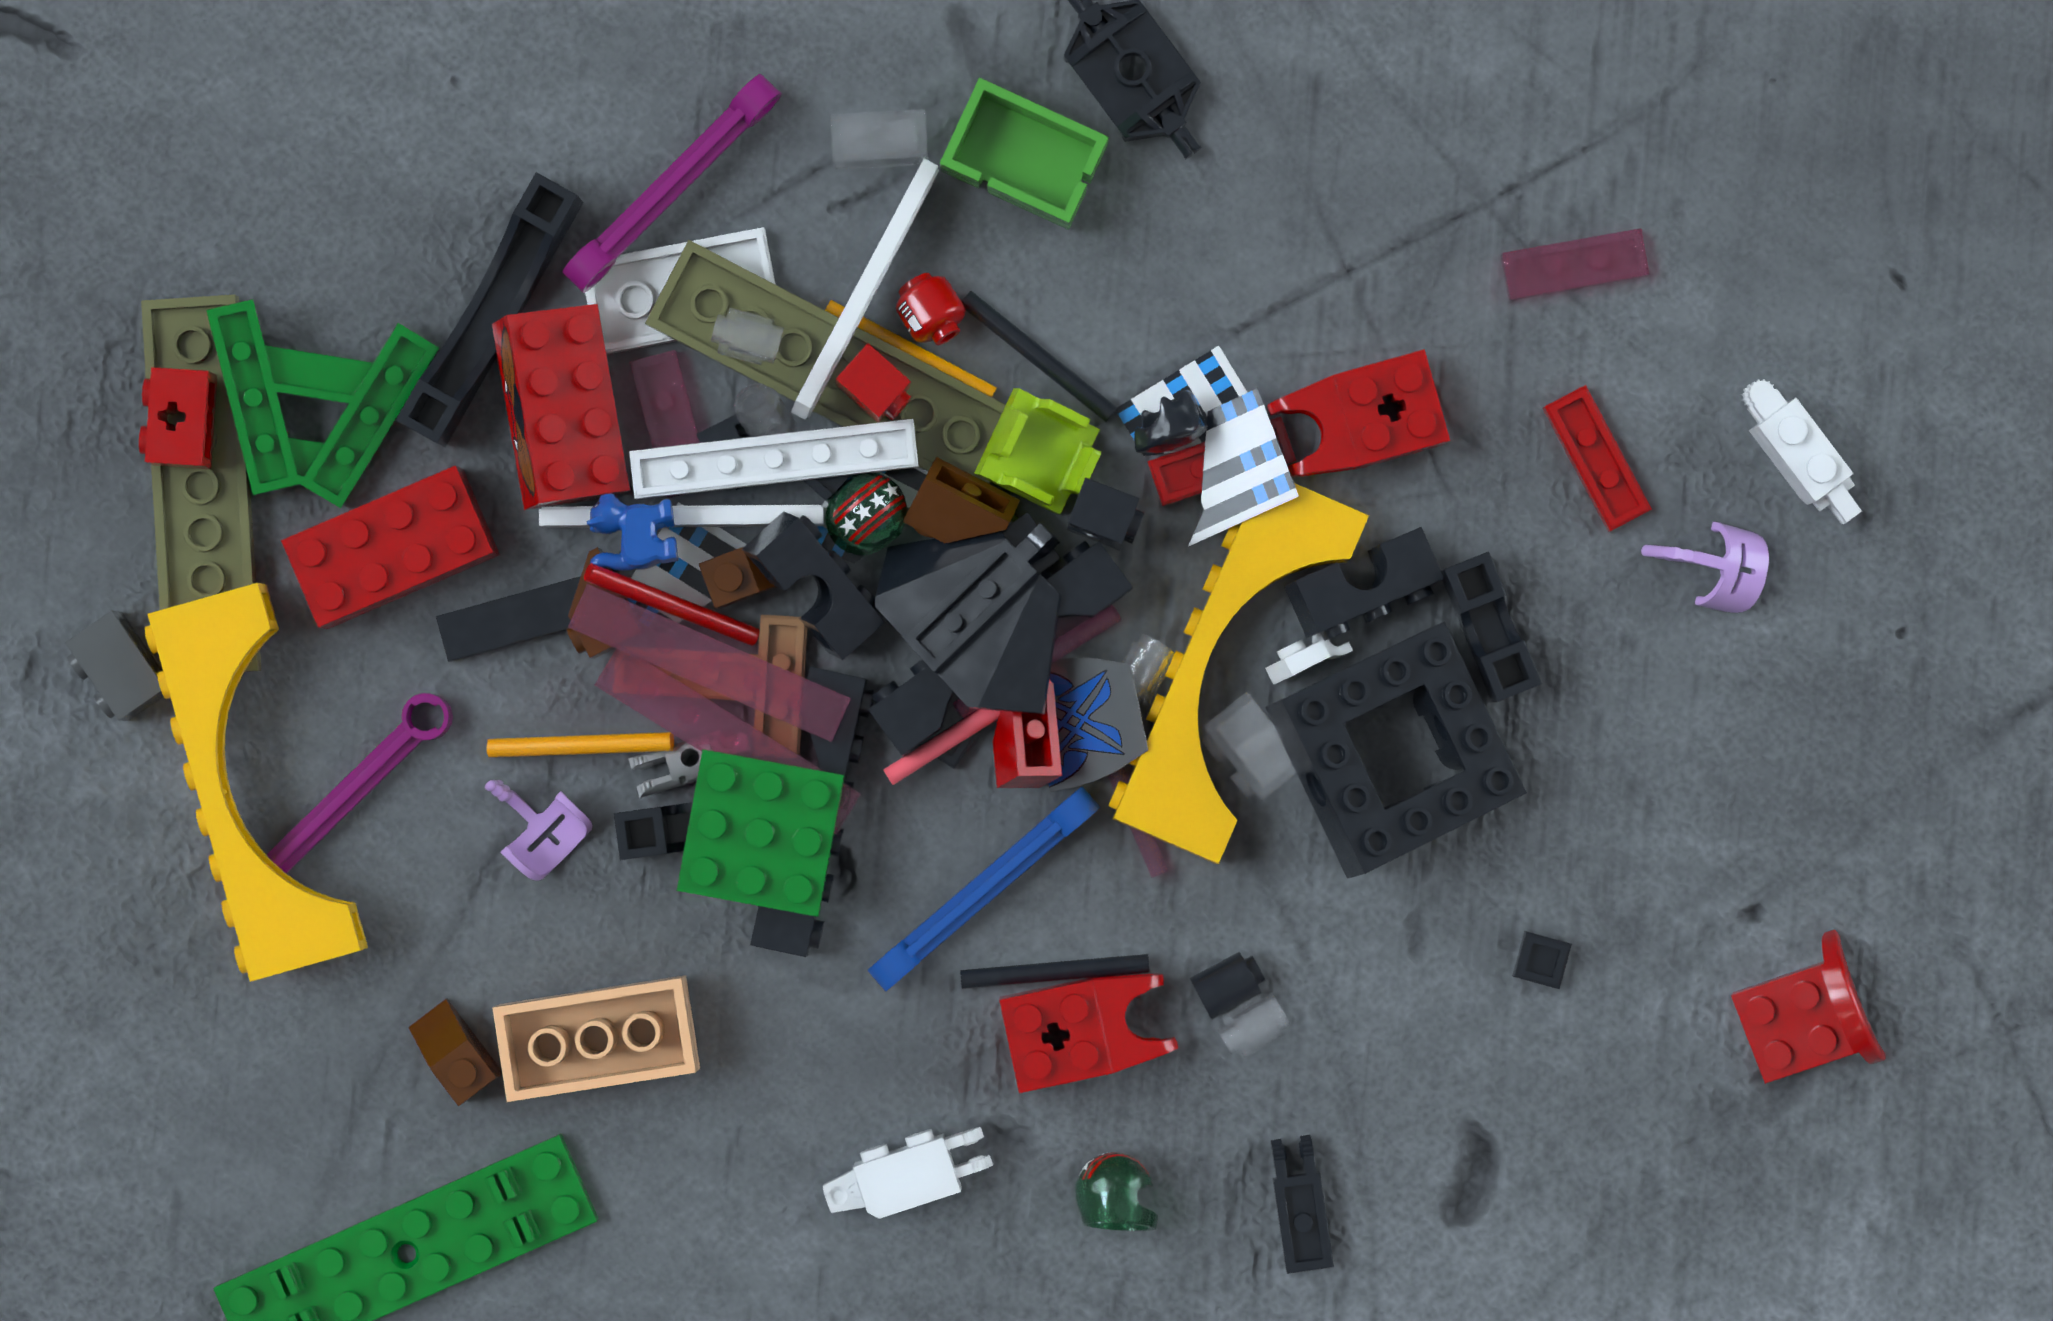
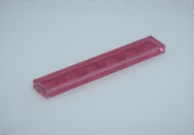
[568,583,851,742]
[594,645,862,835]

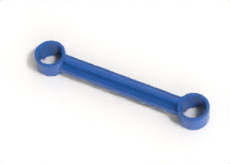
[867,786,1101,992]

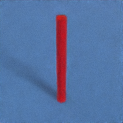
[584,563,760,646]

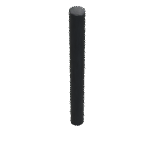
[962,291,1117,422]
[960,954,1150,989]

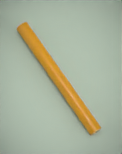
[825,300,997,397]
[486,732,674,758]

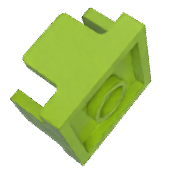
[974,388,1101,514]

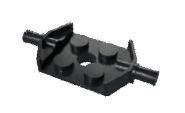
[1064,0,1202,160]

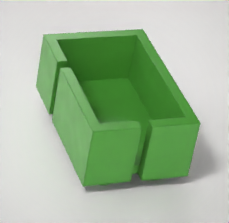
[939,77,1109,230]

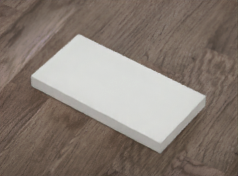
[585,227,776,355]

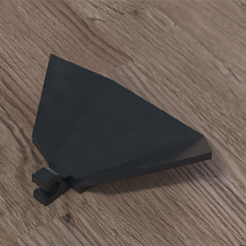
[875,523,1061,714]

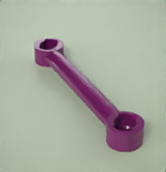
[563,74,782,293]
[266,693,453,873]

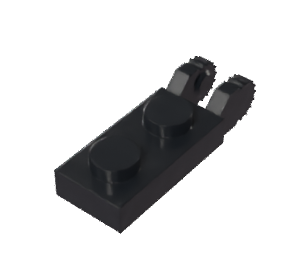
[1271,1135,1334,1274]

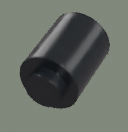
[1190,952,1266,1020]

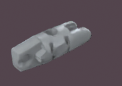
[628,730,753,798]

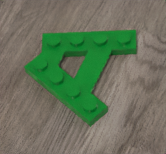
[206,299,439,508]

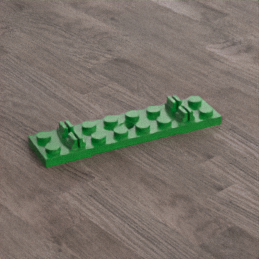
[213,1133,599,1321]

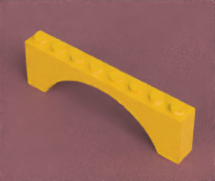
[1108,483,1369,864]
[145,583,368,982]

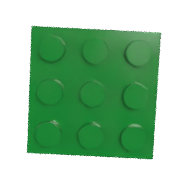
[676,749,845,917]

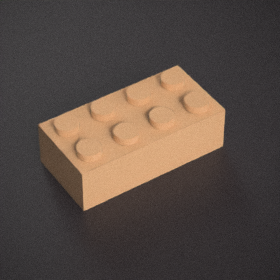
[492,975,700,1102]

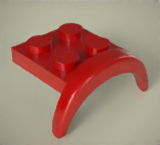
[1731,930,1886,1084]

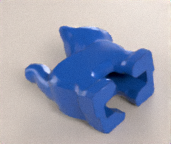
[586,493,678,571]

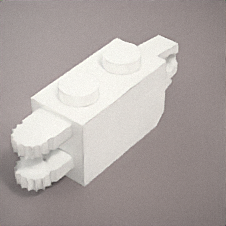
[1741,379,1862,524]
[823,1127,993,1219]

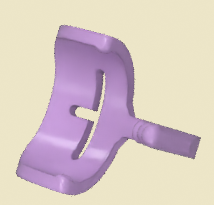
[1641,522,1769,613]
[485,780,592,881]

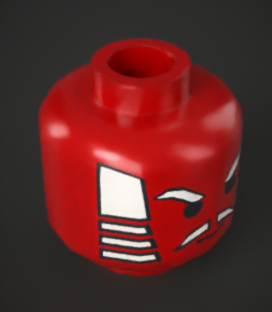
[895,272,966,346]

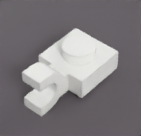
[1265,633,1353,685]

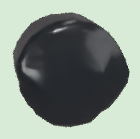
[1134,390,1208,453]

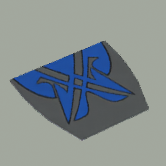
[1048,658,1148,792]

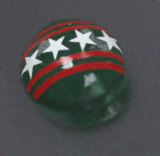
[825,473,908,555]
[1075,1152,1159,1231]

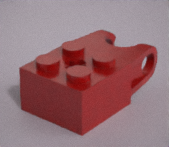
[1267,349,1451,478]
[999,973,1179,1093]

